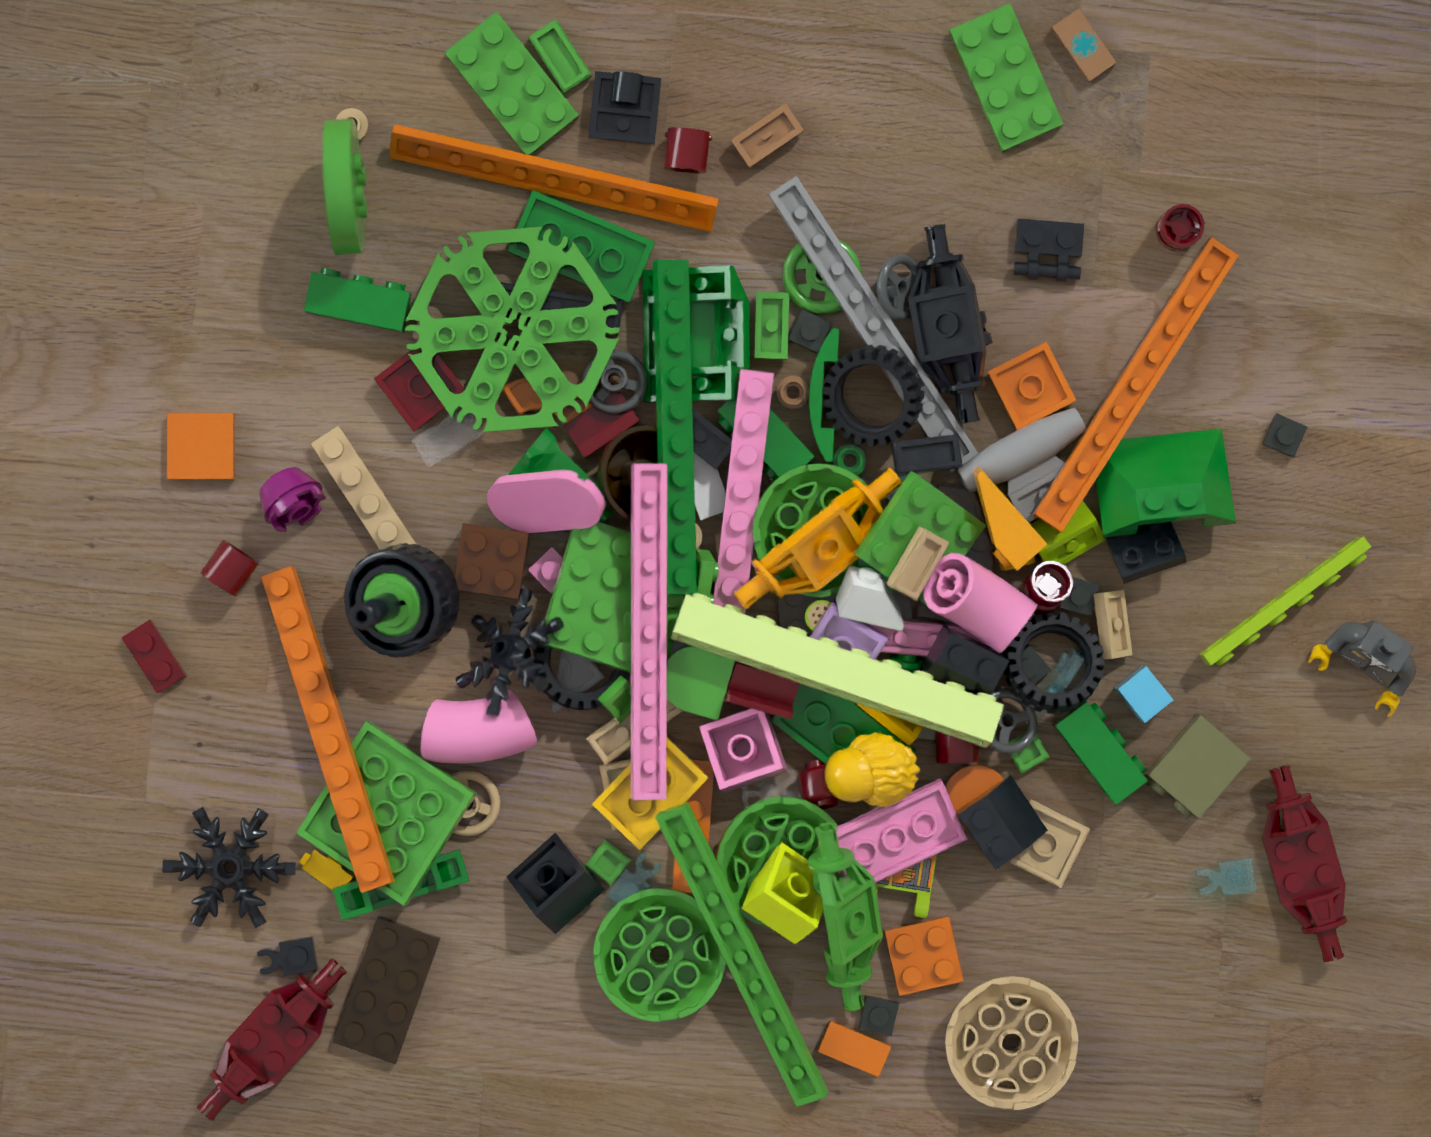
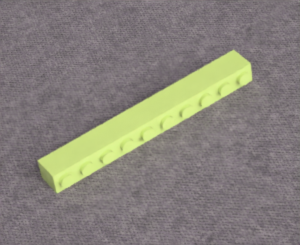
[671,593,1004,748]

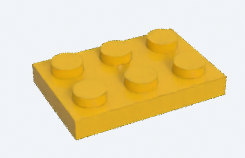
[592,736,709,850]

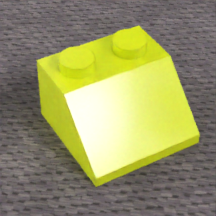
[742,842,824,944]

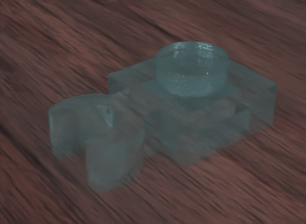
[1046,648,1084,694]
[607,852,661,903]
[1195,857,1257,896]

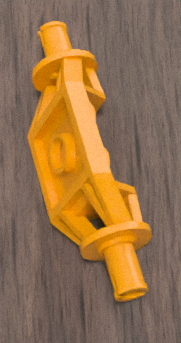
[733,468,902,610]

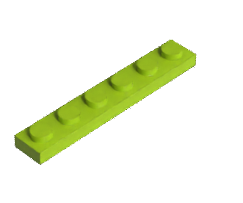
[1199,536,1371,666]

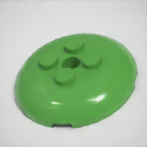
[753,464,868,597]
[716,796,837,927]
[593,888,726,1022]

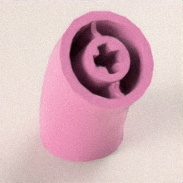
[923,553,1038,654]
[421,689,537,764]

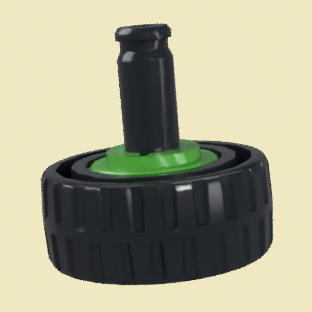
[344,543,459,658]

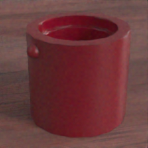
[664,127,712,174]
[200,540,259,597]
[936,731,980,763]

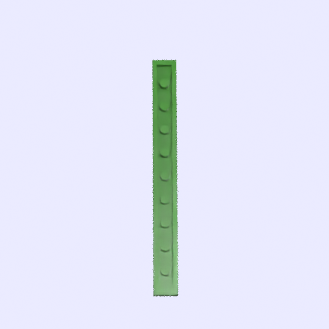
[655,802,829,1107]

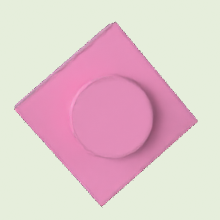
[528,547,563,594]

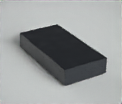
[891,434,963,476]

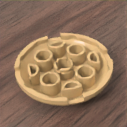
[945,976,1079,1110]

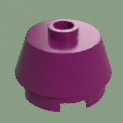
[259,467,326,532]

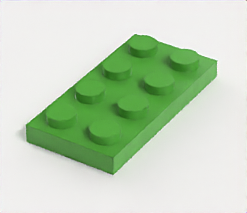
[949,3,1063,152]
[445,11,579,155]

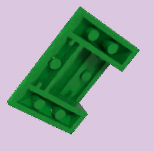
[643,265,750,403]
[1095,429,1236,537]

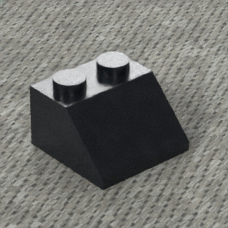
[919,624,1009,695]
[956,775,1048,870]
[506,833,605,934]

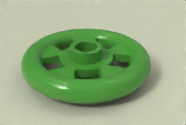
[782,239,862,315]

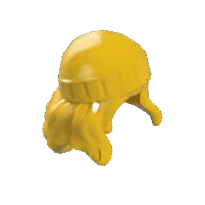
[825,732,920,807]

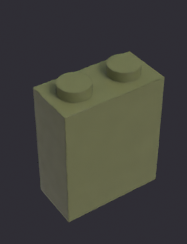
[1145,714,1251,819]

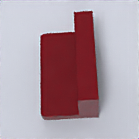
[564,392,640,459]
[726,661,800,719]

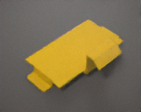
[299,849,353,890]

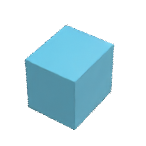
[1114,665,1173,723]

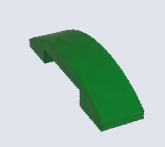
[809,328,839,463]
[332,849,470,921]

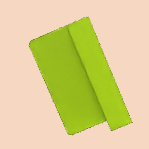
[1030,501,1105,565]

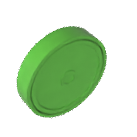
[323,118,368,255]

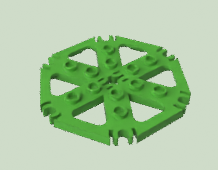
[405,227,620,433]

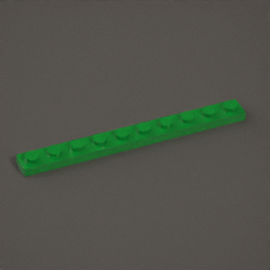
[653,259,697,595]

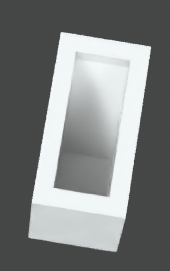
[836,566,904,631]

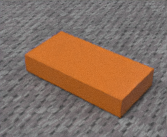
[817,1020,891,1077]

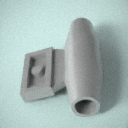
[957,408,1086,523]

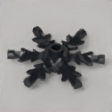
[455,588,564,717]
[162,807,296,928]

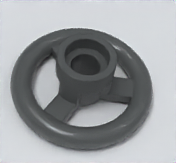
[876,254,919,321]
[582,349,648,414]
[989,688,1037,754]

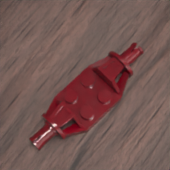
[1262,765,1347,962]
[197,958,347,1121]

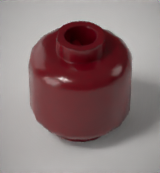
[797,760,839,810]

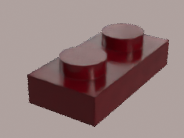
[122,620,187,694]

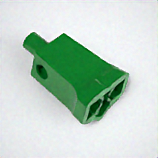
[508,428,612,523]

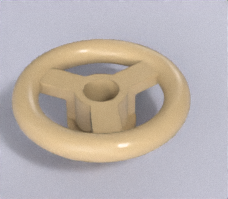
[451,770,500,836]

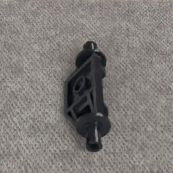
[908,224,987,424]

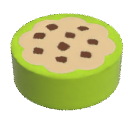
[805,599,831,631]

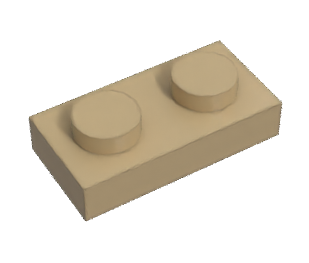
[1093,590,1133,659]

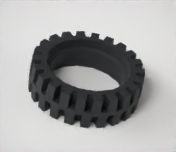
[822,345,924,447]
[1004,612,1105,714]
[532,643,631,710]

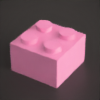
[699,708,788,793]

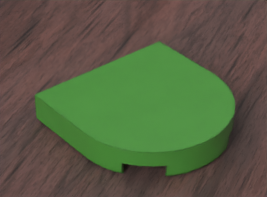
[667,645,735,721]

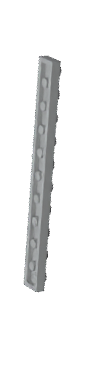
[768,176,979,472]

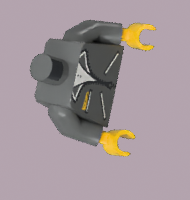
[1309,621,1416,717]

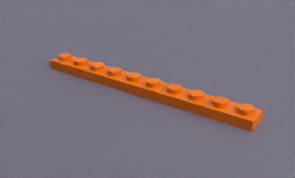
[389,124,719,232]
[1032,237,1239,533]
[261,566,395,893]

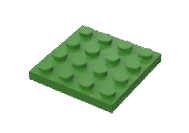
[539,522,691,674]
[296,721,477,906]

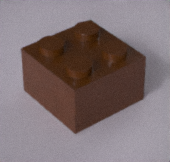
[454,523,530,599]

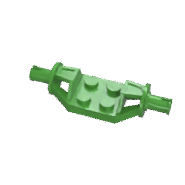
[808,823,883,1011]

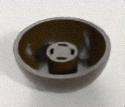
[598,425,658,522]

